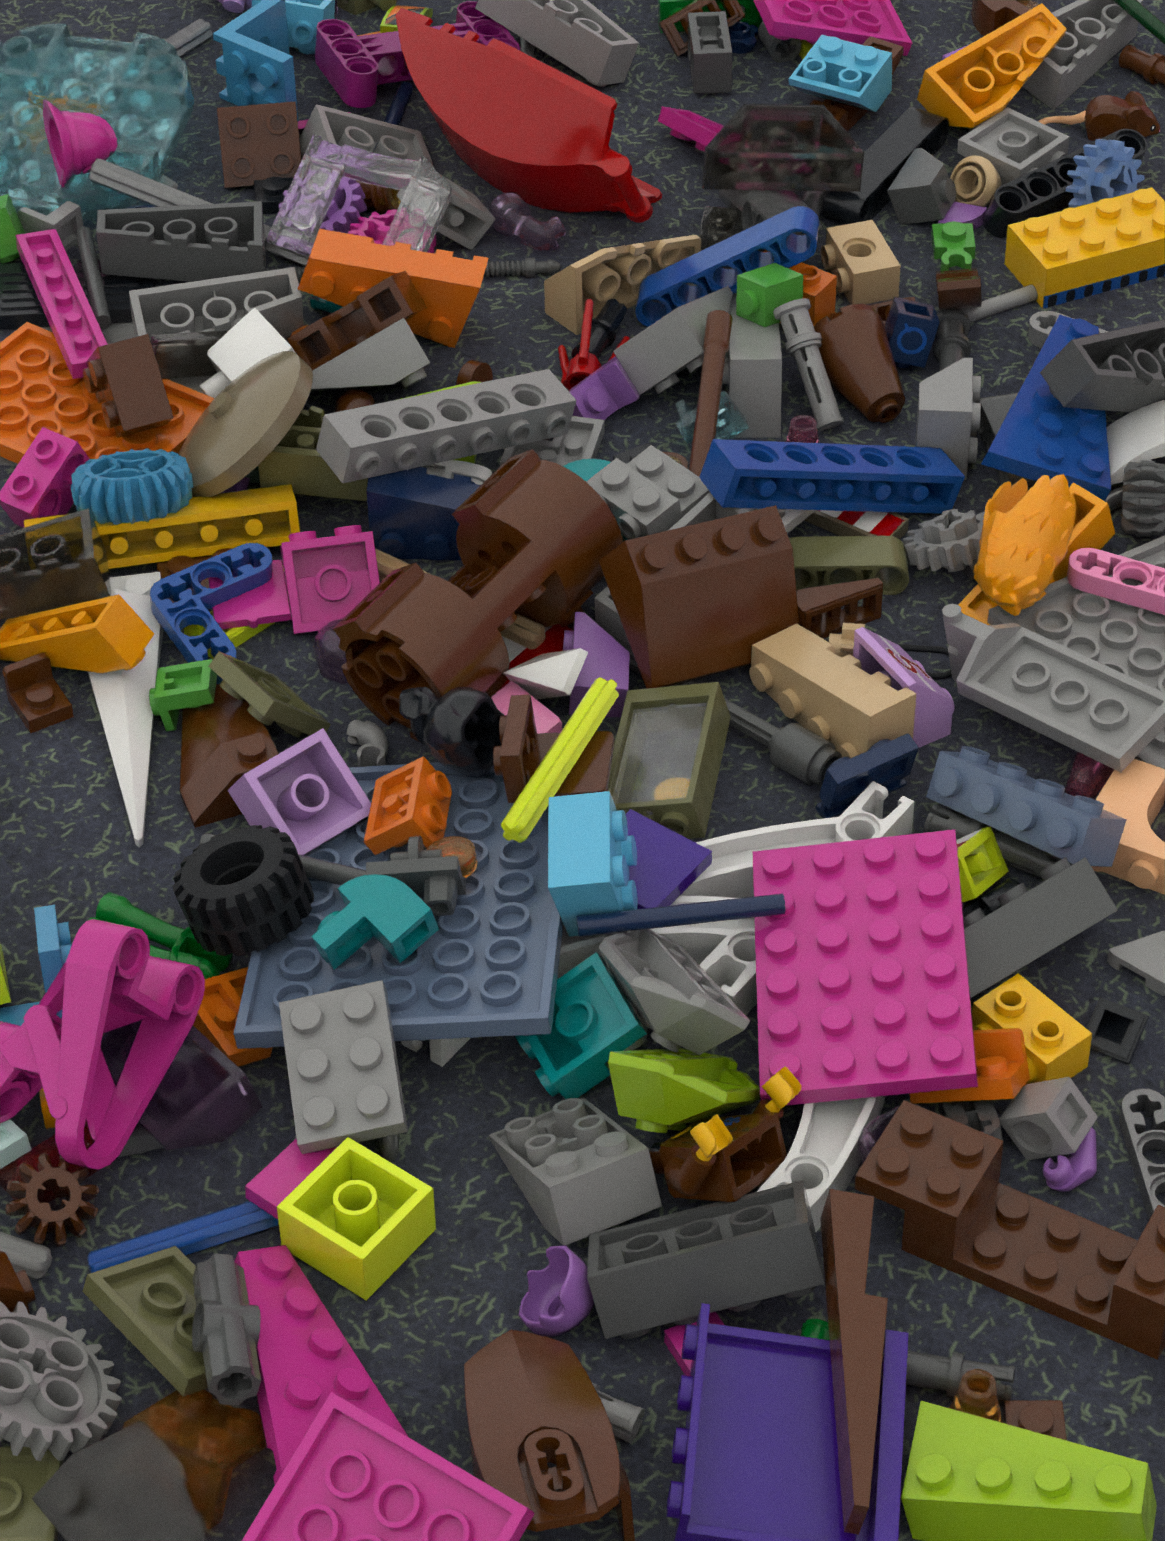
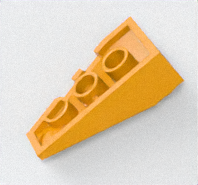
[917,3,1067,128]

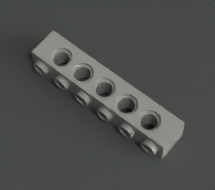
[316,369,577,483]

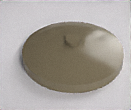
[179,351,313,497]

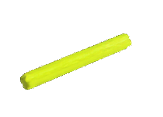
[501,677,619,843]

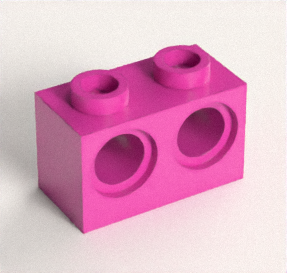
[0,427,90,528]

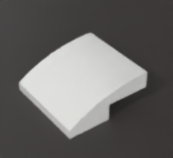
[1107,400,1165,485]

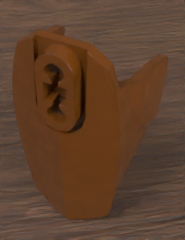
[464,1330,635,1541]

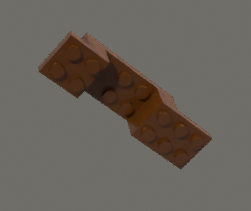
[855,1100,1165,1360]

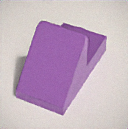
[569,356,640,420]

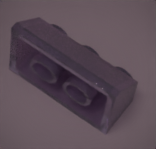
[100,1020,262,1150]

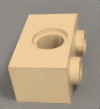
[821,220,901,305]

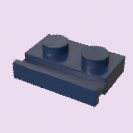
[815,733,919,819]

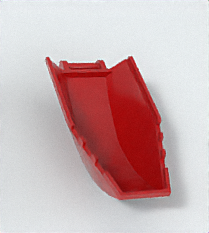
[395,8,662,223]

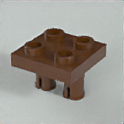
[217,101,303,188]

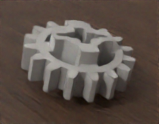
[903,509,985,572]

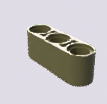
[789,536,909,595]

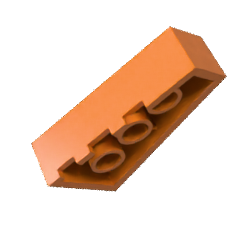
[298,229,489,348]

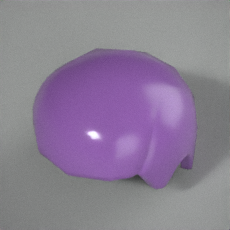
[519,1245,594,1337]

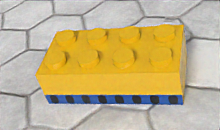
[1004,187,1165,309]

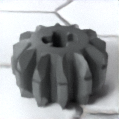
[1121,460,1165,537]

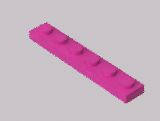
[16,229,107,379]

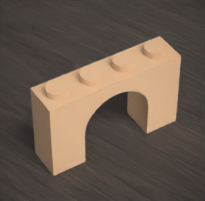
[1091,759,1165,895]

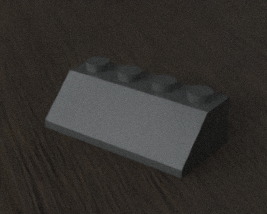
[587,1180,825,1339]

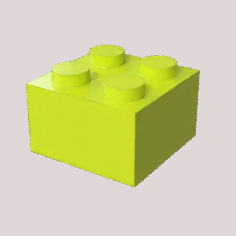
[277,1137,436,1301]

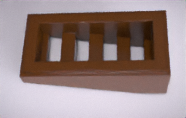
[658,0,745,56]
[796,578,883,638]

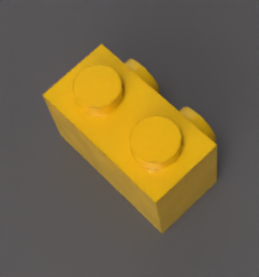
[972,973,1092,1084]

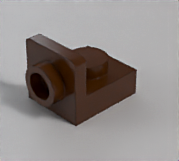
[3,652,74,734]

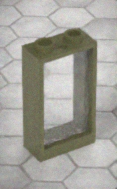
[608,682,731,839]

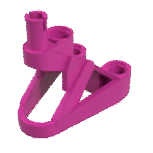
[0,919,205,1170]

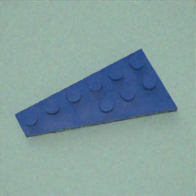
[981,315,1112,501]

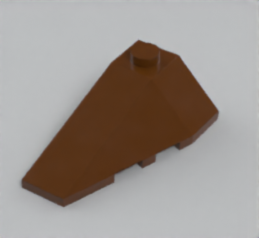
[180,684,279,828]

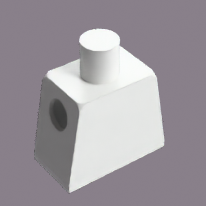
[199,308,295,398]

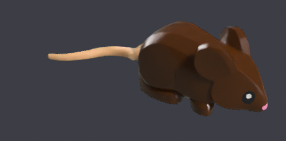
[1038,91,1160,141]

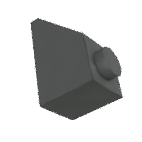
[887,148,956,225]

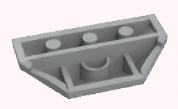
[598,929,750,1055]

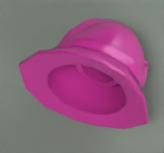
[43,100,118,187]

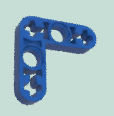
[150,543,273,684]

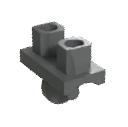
[366,836,466,916]

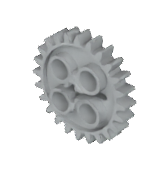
[0,1301,122,1461]

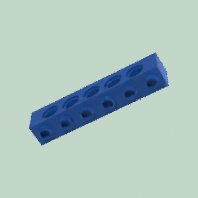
[699,439,965,514]

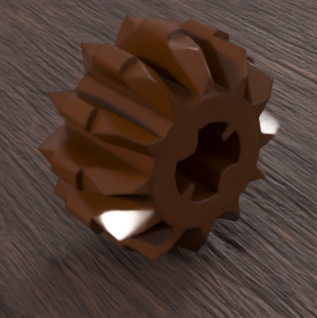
[5,1153,99,1247]

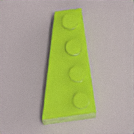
[901,1401,1157,1541]

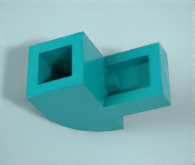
[311,874,439,970]

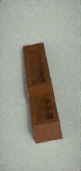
[820,1189,888,1535]

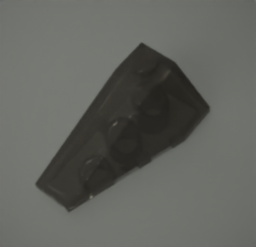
[32,1420,208,1541]

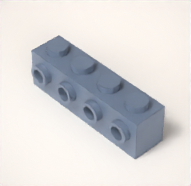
[926,746,1127,867]

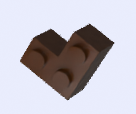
[83,334,174,438]

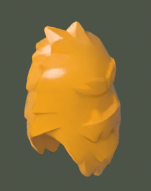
[973,474,1076,616]

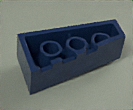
[366,467,481,560]

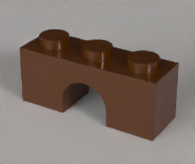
[287,271,427,371]

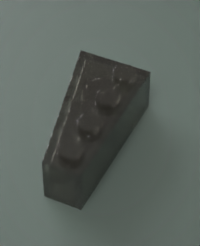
[0,508,111,619]

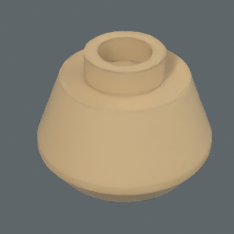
[950,155,1001,207]

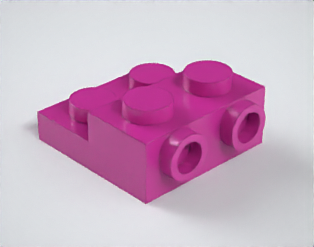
[280,525,380,635]

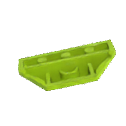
[608,1048,760,1133]

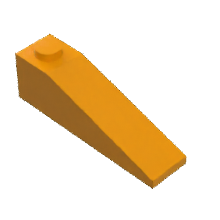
[958,482,1116,625]
[0,594,154,673]

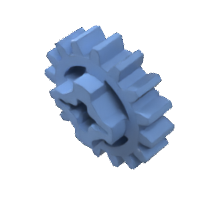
[1066,139,1144,208]

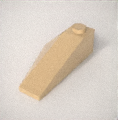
[544,234,701,335]

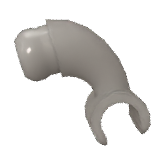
[346,719,388,767]

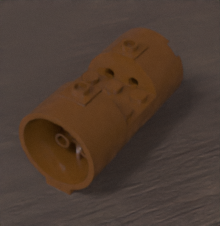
[333,449,623,743]

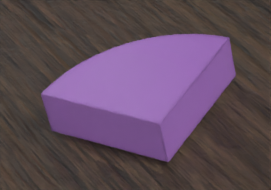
[938,201,987,229]

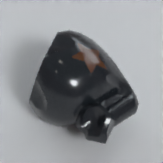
[399,687,504,777]

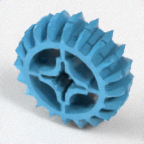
[71,448,193,525]

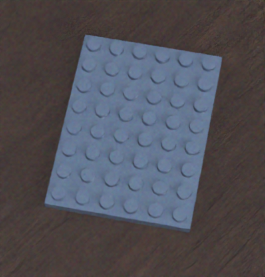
[234,762,564,1049]

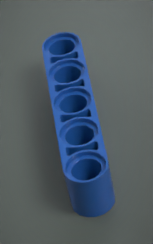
[635,206,819,327]

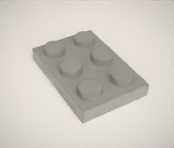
[279,980,408,1154]

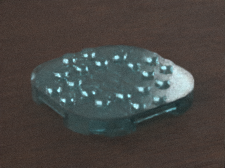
[0,23,194,221]

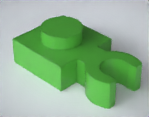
[931,221,976,271]

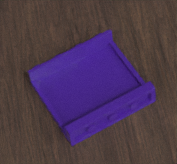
[666,1303,909,1541]

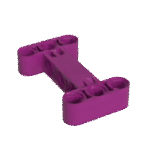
[315,1,520,108]

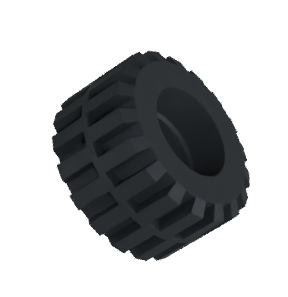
[173,825,314,956]

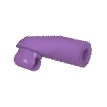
[1042,1127,1097,1192]

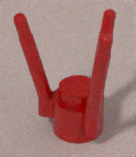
[558,299,630,390]

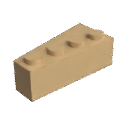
[749,623,917,759]

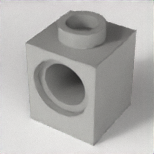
[999,1077,1098,1160]

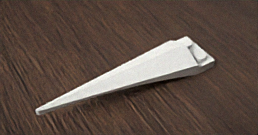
[69,572,164,848]

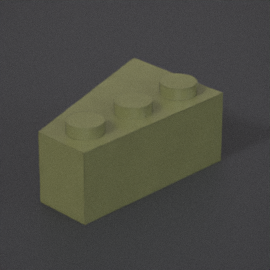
[258,406,368,501]

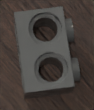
[687,11,732,94]

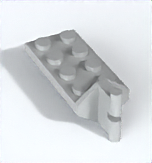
[942,604,1165,772]

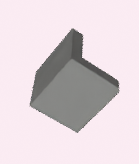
[18,201,83,251]

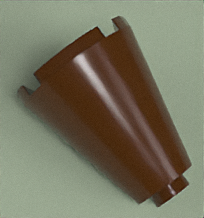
[814,303,905,423]

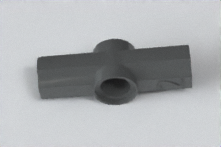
[192,1254,261,1406]

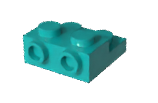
[515,952,647,1099]

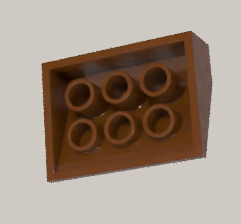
[598,505,799,689]

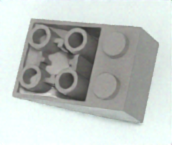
[489,1097,662,1245]

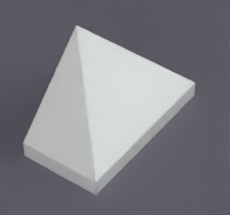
[503,648,588,699]

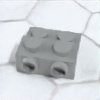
[957,107,1070,186]
[586,445,710,540]

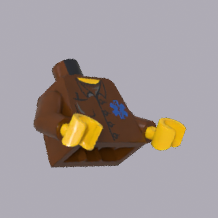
[649,1066,801,1202]

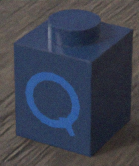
[884,297,940,368]

